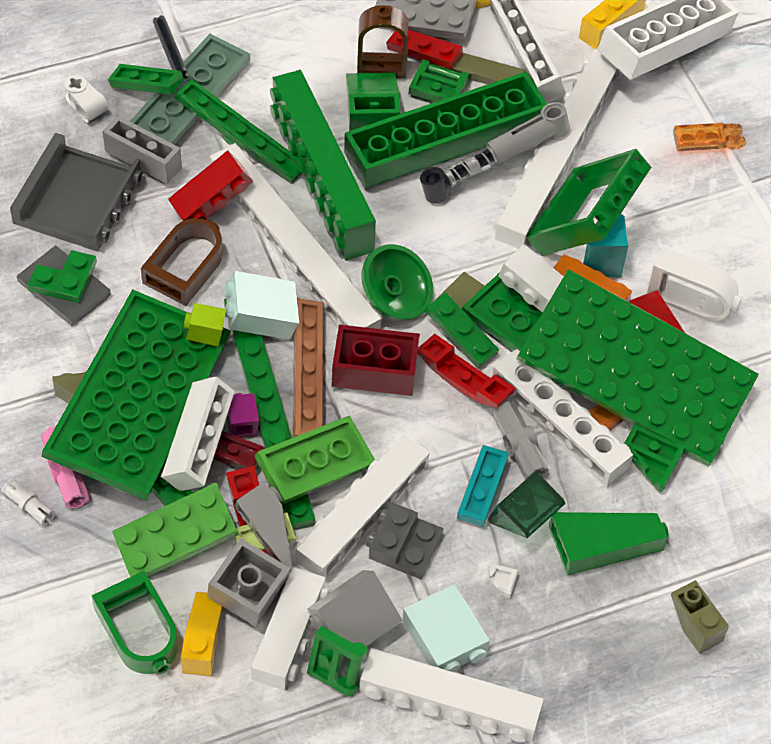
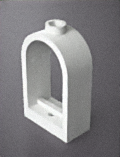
[647,247,742,321]

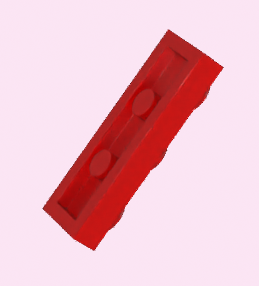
[386,30,463,69]

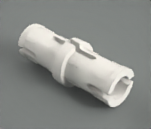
[2,479,55,526]

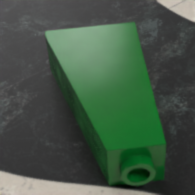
[549,512,669,576]

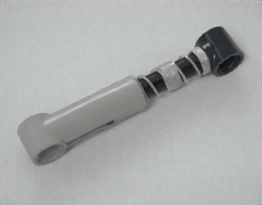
[420,102,570,203]

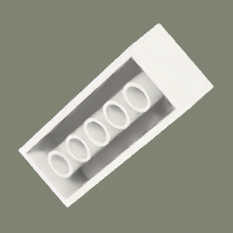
[597,0,739,80]

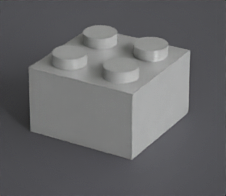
[207,538,290,627]

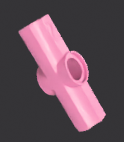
[41,426,89,509]

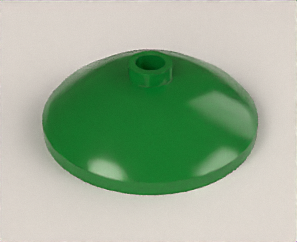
[361,244,433,321]

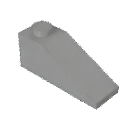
[235,482,292,574]

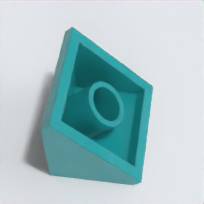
[583,214,628,277]

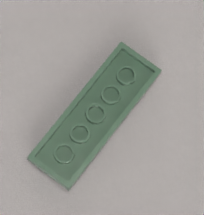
[130,33,251,145]

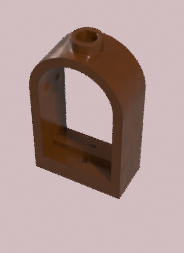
[357,5,408,79]
[140,218,222,306]

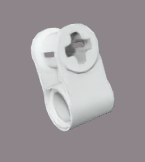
[64,75,109,123]

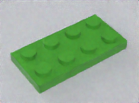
[254,415,375,504]
[112,482,239,577]

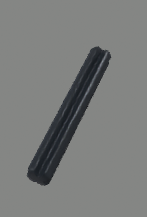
[153,15,189,79]

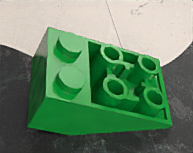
[346,73,400,131]

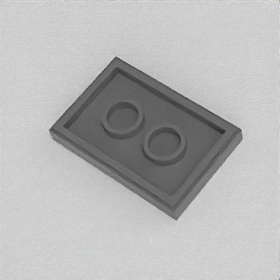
[16,245,111,326]

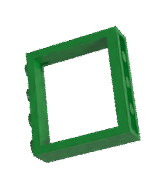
[526,149,652,256]

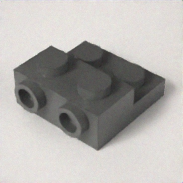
[366,502,444,579]

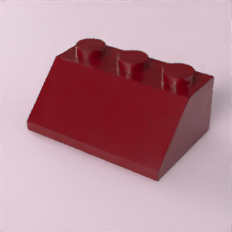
[331,324,420,396]

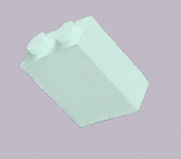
[223,271,299,340]
[402,584,490,673]

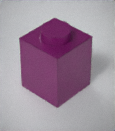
[227,393,259,438]

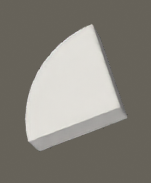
[489,562,518,599]

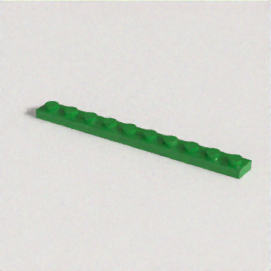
[224,298,315,530]

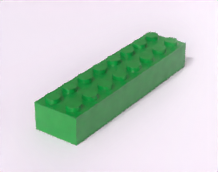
[270,69,376,261]
[344,72,547,189]

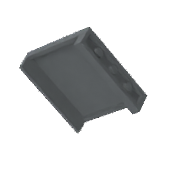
[10,133,143,252]

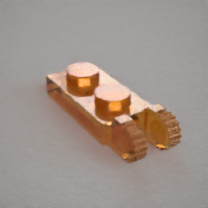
[673,123,746,151]

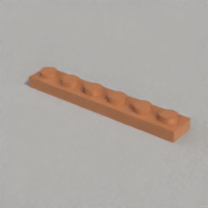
[293,298,323,438]

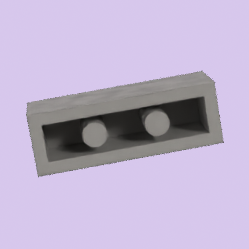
[102,115,182,184]

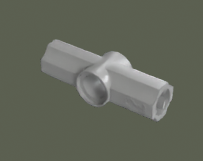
[493,401,549,482]

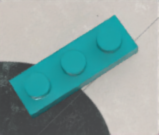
[457,445,509,527]

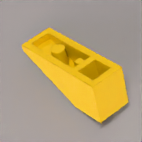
[181,592,223,677]

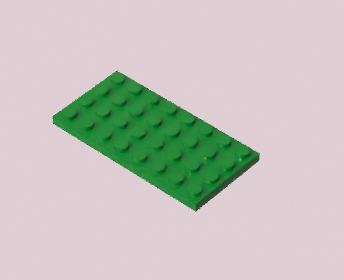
[516,269,759,466]
[41,289,231,501]

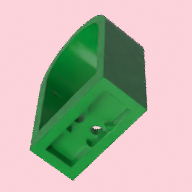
[91,570,178,675]

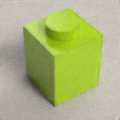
[183,303,226,346]

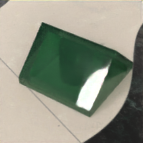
[488,471,566,538]

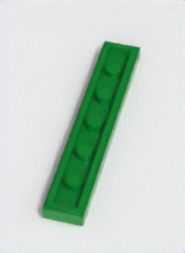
[175,79,300,184]

